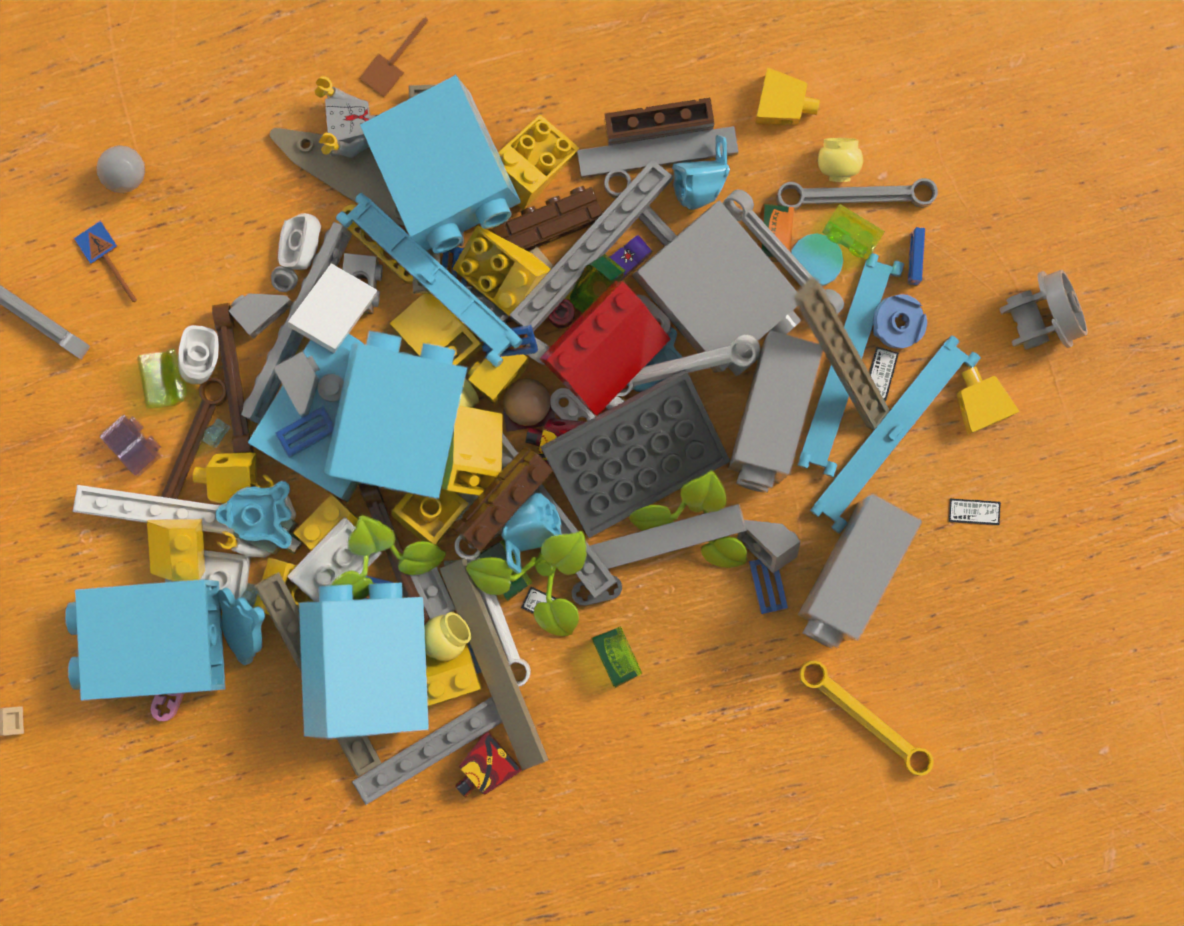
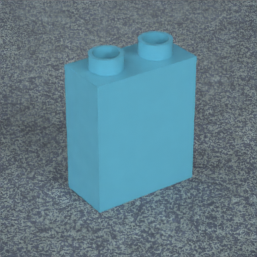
[360,75,521,253]
[324,331,467,498]
[248,334,364,502]
[66,579,225,700]
[299,583,429,738]

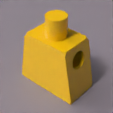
[755,68,820,125]
[957,367,1019,435]
[193,453,257,504]

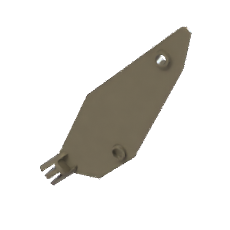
[270,128,405,226]

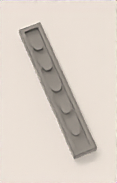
[577,126,738,178]
[590,504,747,569]
[352,697,502,805]

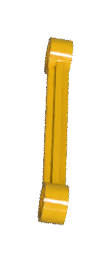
[799,661,934,776]

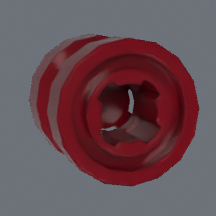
[548,299,575,329]

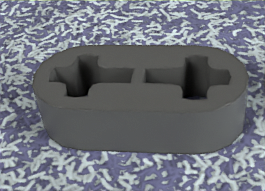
[572,575,622,606]

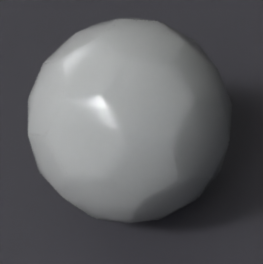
[97,145,145,193]

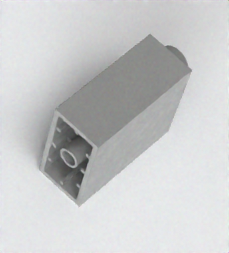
[631,200,801,376]
[728,330,823,493]
[798,494,922,649]

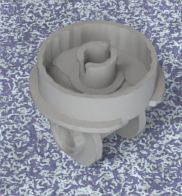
[1000,270,1087,350]

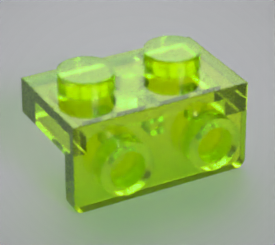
[822,204,885,260]
[137,348,186,409]

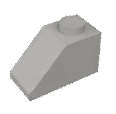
[229,293,293,339]
[273,351,320,418]
[737,520,801,573]

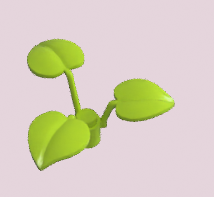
[629,471,747,568]
[330,516,446,600]
[466,531,587,636]

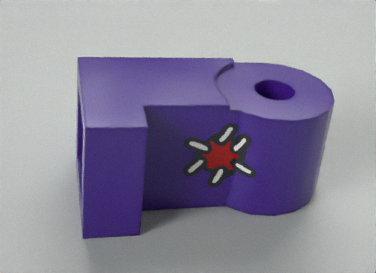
[606,235,653,281]

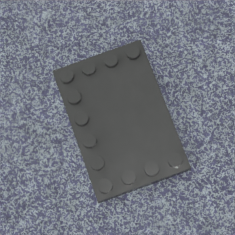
[541,370,730,538]

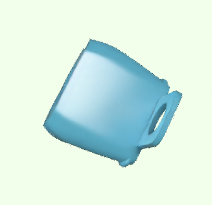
[672,135,730,210]
[502,493,561,574]

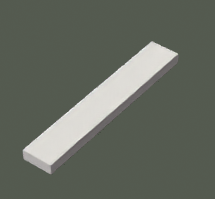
[73,485,235,534]

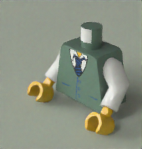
[217,475,303,557]

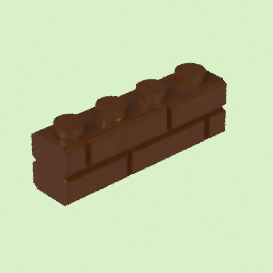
[604,97,714,146]
[493,186,603,251]
[451,447,553,552]

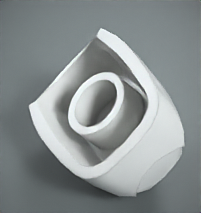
[278,213,321,270]
[178,325,219,384]

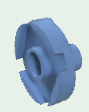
[873,294,927,349]

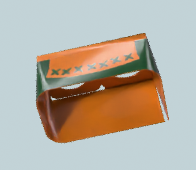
[758,204,794,262]

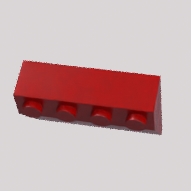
[539,281,671,416]

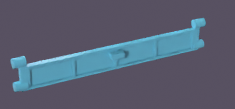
[336,193,523,367]
[798,253,904,477]
[810,335,981,534]

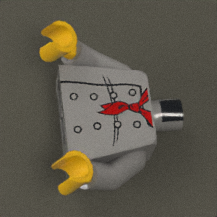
[314,76,378,158]

